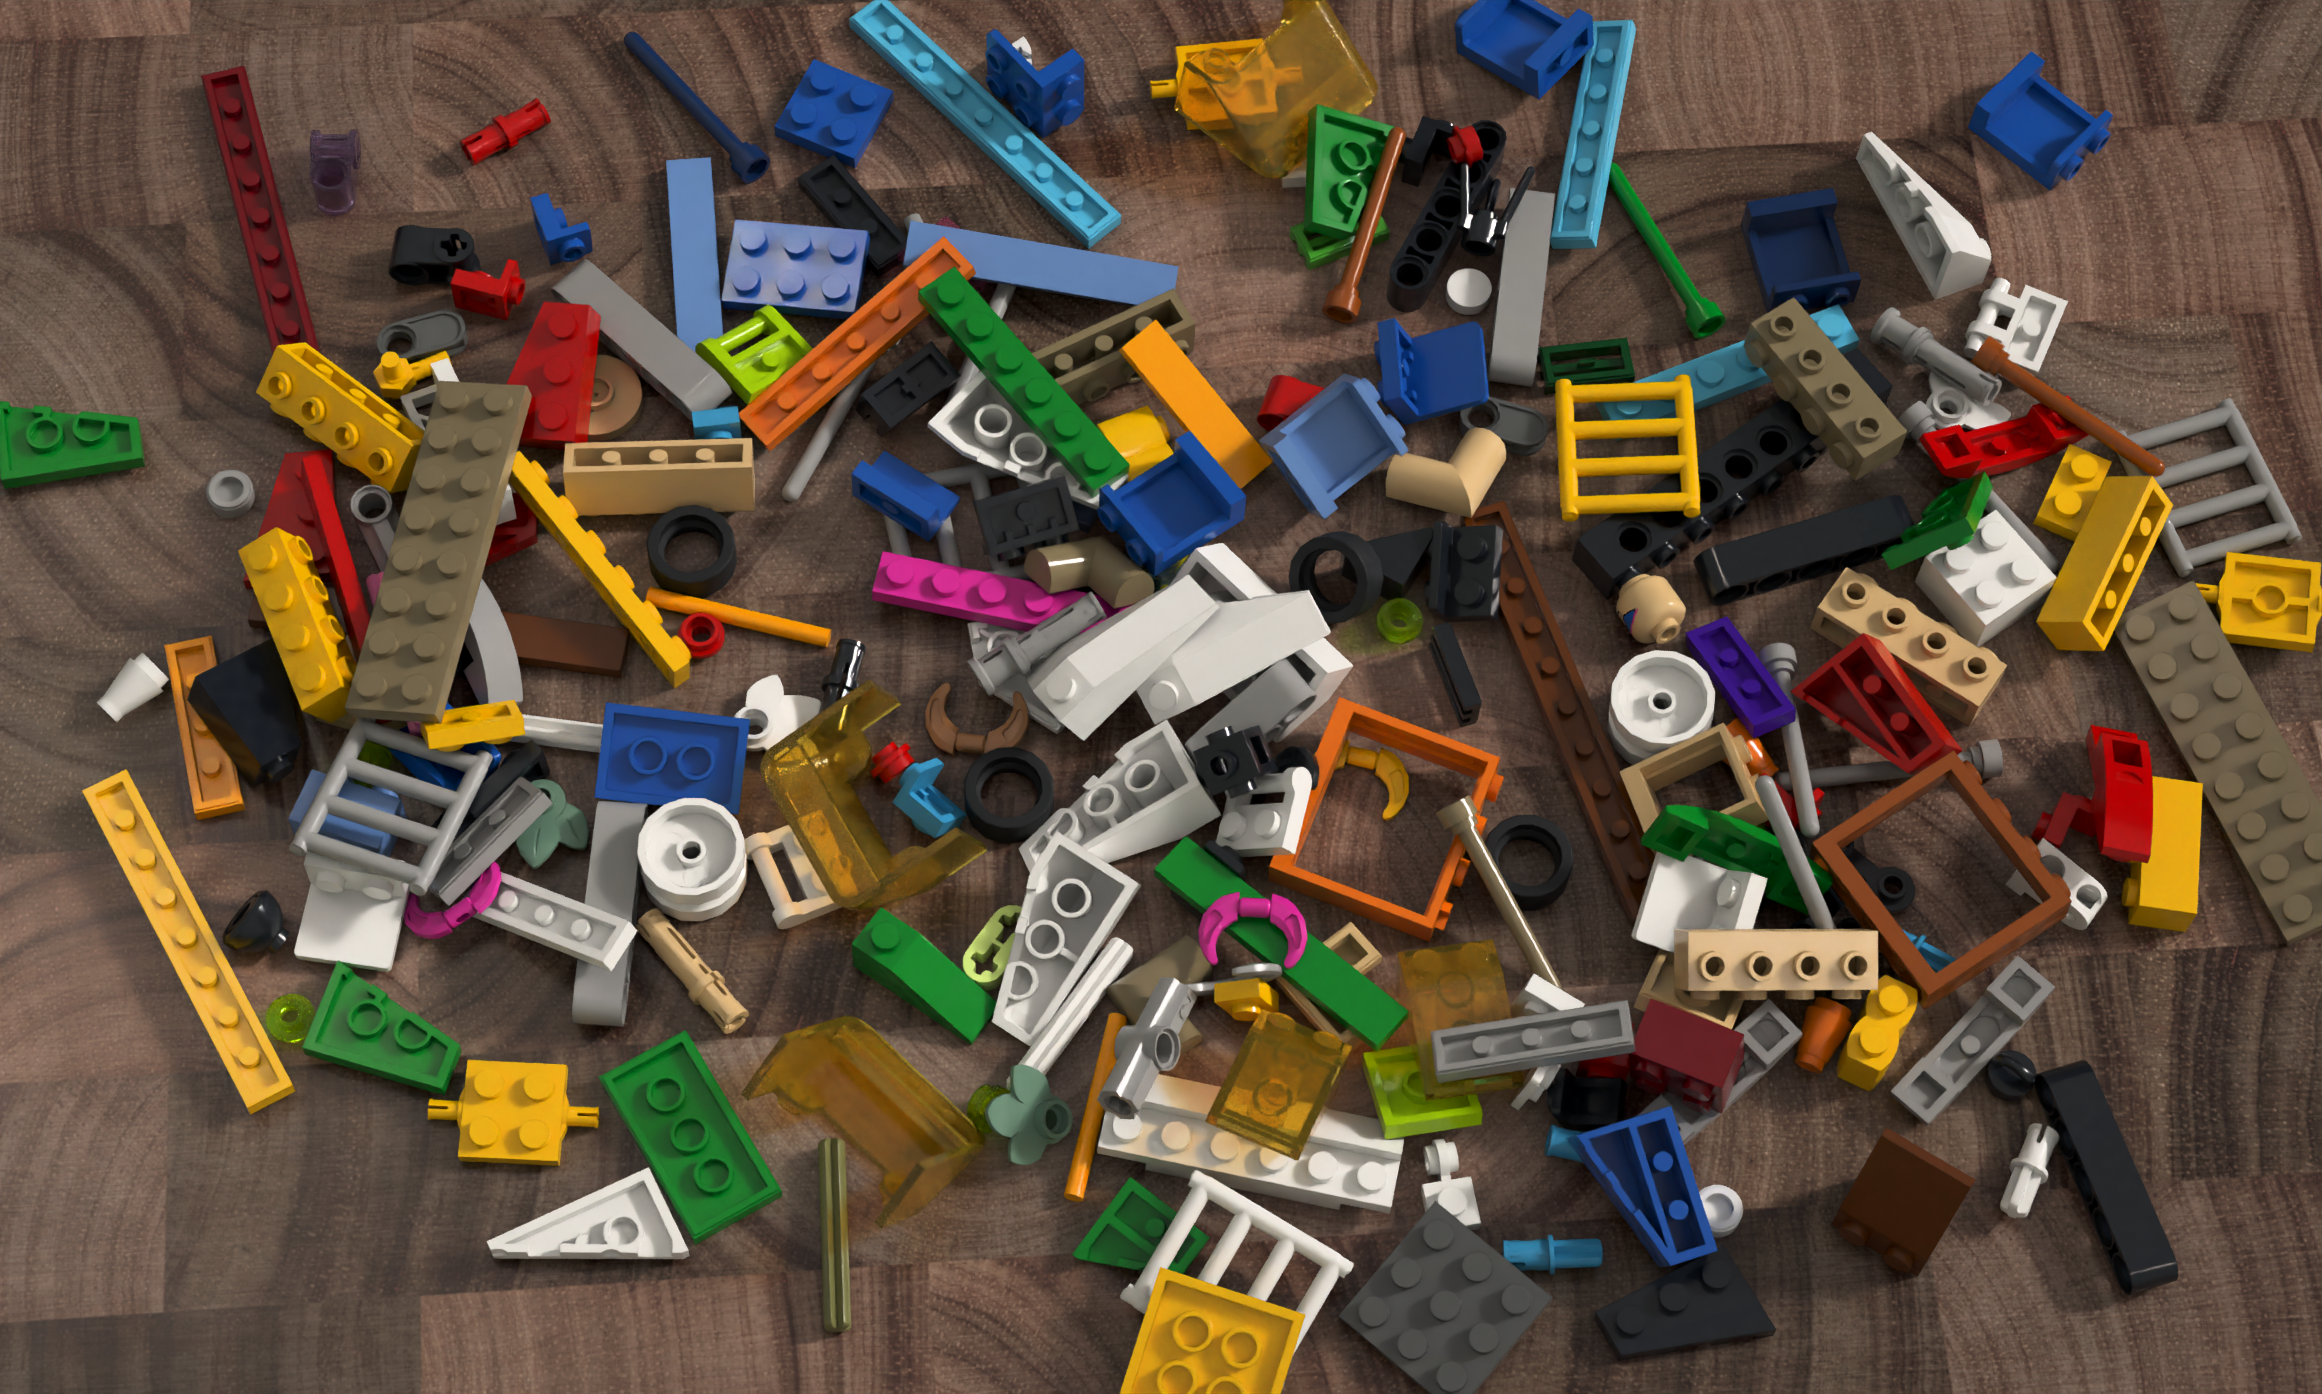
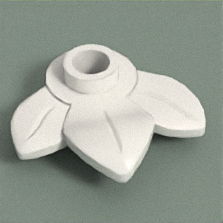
[1925,371,2011,430]
[734,675,821,761]

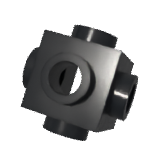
[1193,725,1278,799]

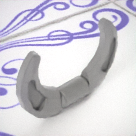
[1184,962,1282,996]

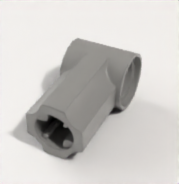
[350,485,400,572]

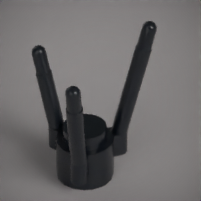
[1457,163,1535,256]

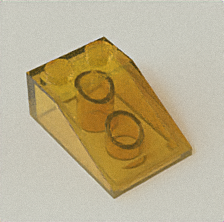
[1396,939,1523,1101]
[1205,1009,1353,1161]

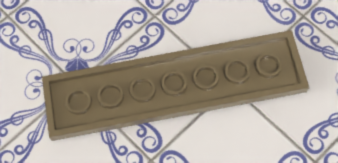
[345,381,532,724]
[2113,580,2322,946]

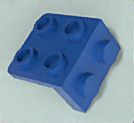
[985,29,1084,138]
[1374,318,1489,425]

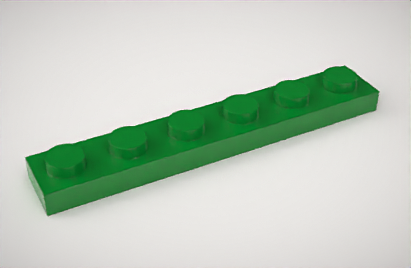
[918,267,1130,498]

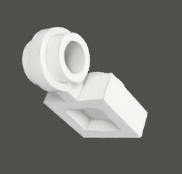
[1421,1138,1481,1231]

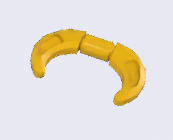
[1313,740,1409,821]

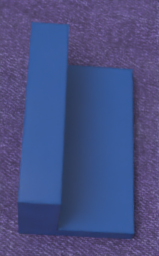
[851,450,960,542]

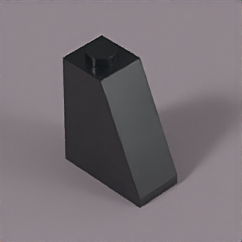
[187,638,301,788]

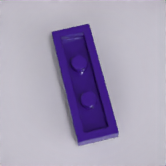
[1685,616,1796,738]

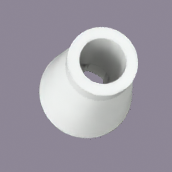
[97,653,169,722]

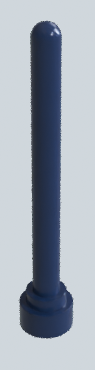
[624,32,770,184]

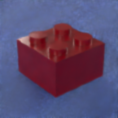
[1628,998,1744,1114]

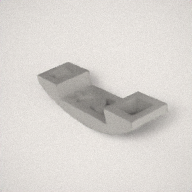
[463,578,523,706]
[1890,955,2055,1126]
[1637,999,1803,1145]

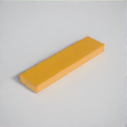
[1118,319,1273,489]
[164,635,245,820]

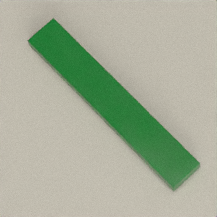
[1154,836,1409,1052]

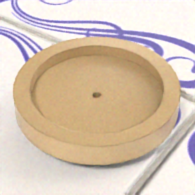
[588,355,643,441]

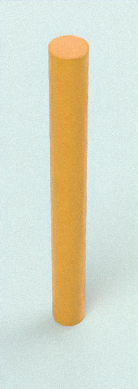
[645,587,831,648]
[1064,1013,1127,1202]

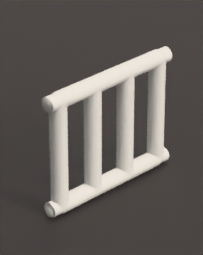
[1120,1170,1354,1389]

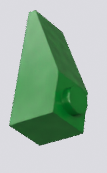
[852,907,997,1045]

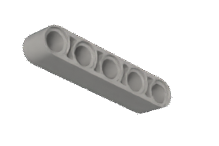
[1487,188,1555,387]
[550,259,732,422]
[572,801,648,1027]

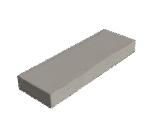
[428,776,553,906]

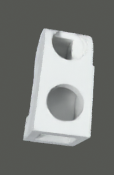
[2005,838,2108,930]

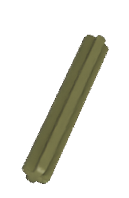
[818,1138,851,1332]

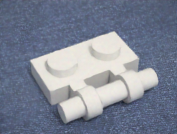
[1963,278,2068,377]

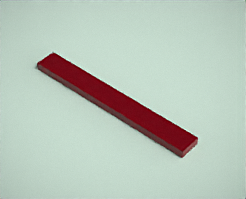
[201,66,320,355]

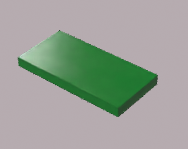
[599,1030,782,1245]

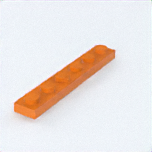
[739,236,976,452]

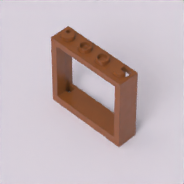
[1809,750,2072,1010]

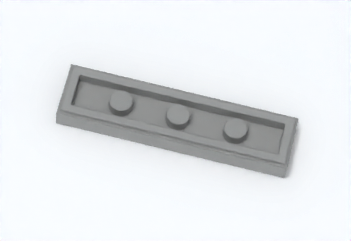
[1430,1000,1636,1083]

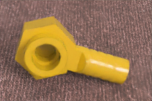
[373,350,452,399]

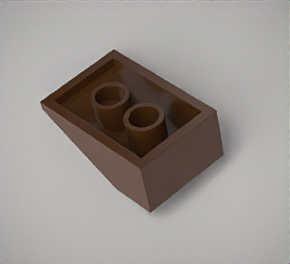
[1831,1127,1975,1276]

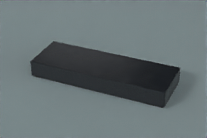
[798,155,907,278]

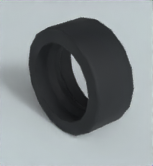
[646,505,737,598]
[1288,531,1383,624]
[964,747,1054,843]
[1481,815,1574,911]

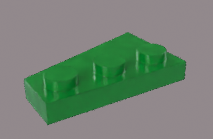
[1304,104,1394,240]
[0,401,145,489]
[1882,471,1993,570]
[302,960,462,1096]

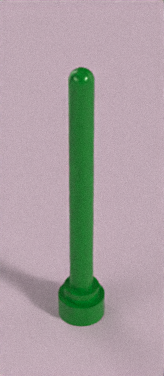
[1608,162,1726,339]

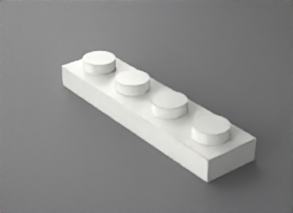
[462,872,637,972]

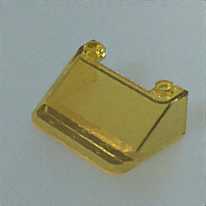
[1174,0,1378,179]

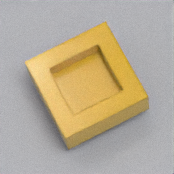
[1214,978,1279,1021]

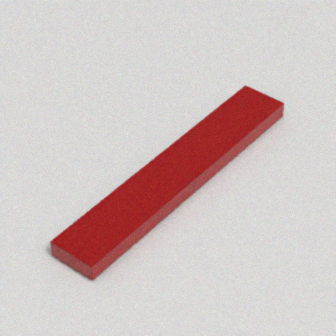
[301,454,392,725]

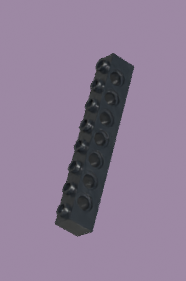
[1572,348,1893,600]

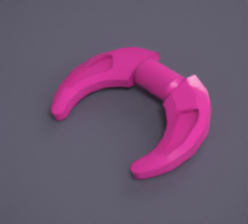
[404,861,502,939]
[1198,892,1308,969]

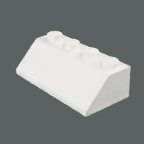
[1171,543,1353,743]

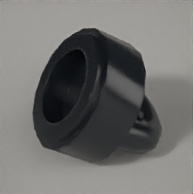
[1985,1050,2036,1102]

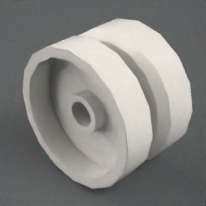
[1607,650,1715,765]
[637,798,748,921]

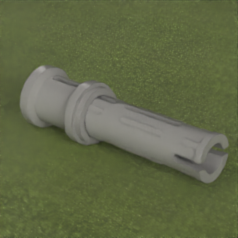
[1870,307,2002,406]
[967,591,1107,697]

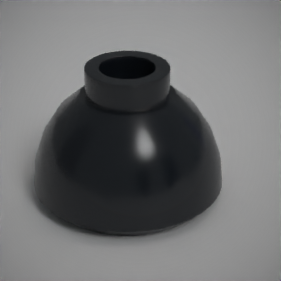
[223,890,290,955]

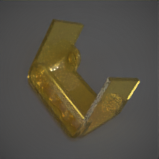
[760,679,987,911]
[741,1015,986,1228]

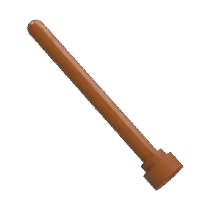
[1322,127,1406,323]
[1971,336,2165,477]

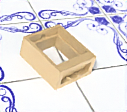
[1620,723,1769,856]

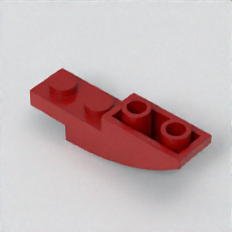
[2085,725,2153,863]

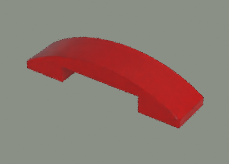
[1919,396,2089,478]

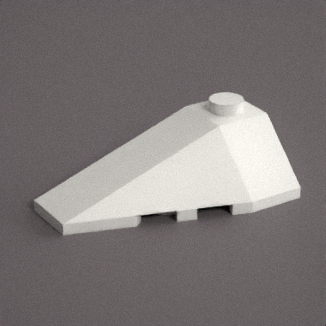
[1856,132,1991,300]
[927,371,1129,510]
[1026,574,1220,741]
[1136,590,1331,725]
[1018,720,1221,872]
[992,831,1141,1047]

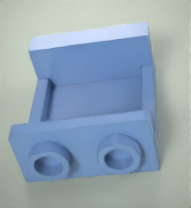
[1259,373,1409,519]

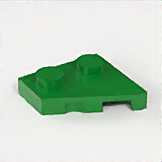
[1072,1177,1211,1274]

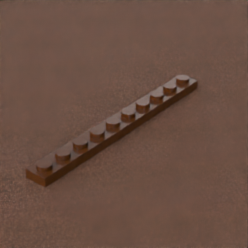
[1459,501,1655,927]

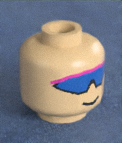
[1616,574,1686,644]

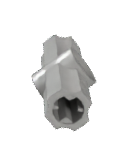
[1097,977,1197,1120]

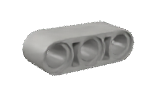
[1184,659,1317,763]

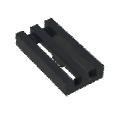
[1429,622,1482,728]

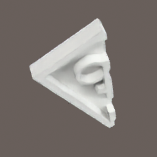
[487,1167,690,1259]

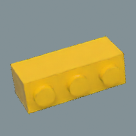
[2122,776,2203,932]

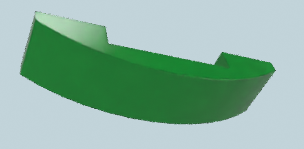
[1641,805,1833,915]

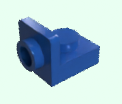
[530,193,593,265]

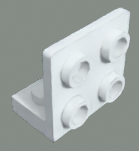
[294,851,410,972]
[1631,852,1768,953]
[1504,974,1585,1111]

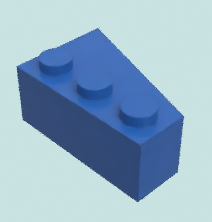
[1566,1106,1718,1267]

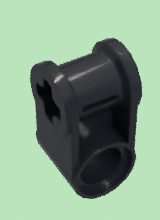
[389,225,481,285]

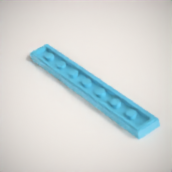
[849,0,1121,249]

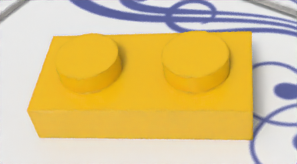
[2033,444,2112,542]
[420,700,525,752]

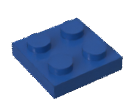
[774,59,894,168]

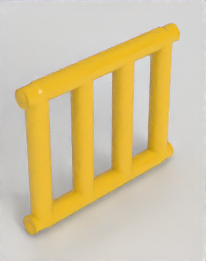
[1555,374,1700,522]

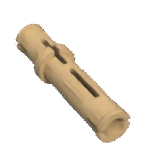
[635,908,749,1034]

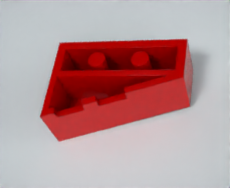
[506,301,601,450]
[1790,633,1963,776]

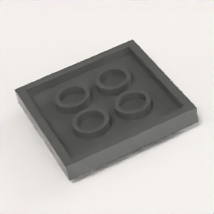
[1339,1201,1552,1394]

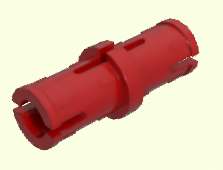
[459,98,551,166]

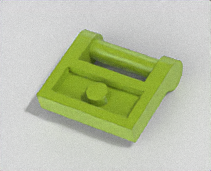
[695,305,813,405]

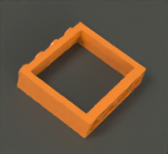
[1268,697,1504,942]

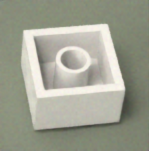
[1915,510,2057,647]

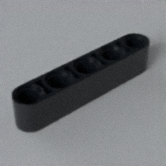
[1386,120,1507,313]
[1693,495,1915,606]
[2035,1060,2179,1296]

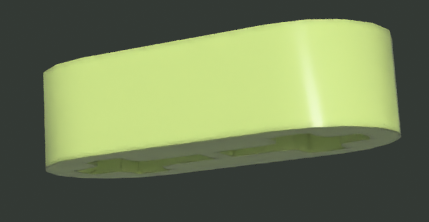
[963,905,1022,991]

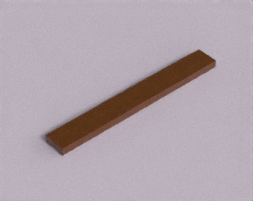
[247,587,630,678]

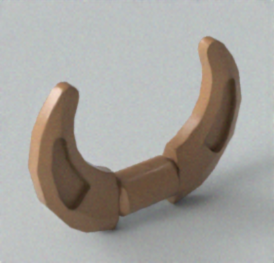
[925,683,1029,756]

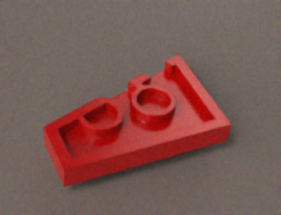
[243,449,337,589]

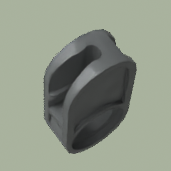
[377,310,468,365]
[1458,397,1548,456]

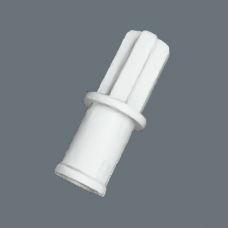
[2000,1123,2059,1219]

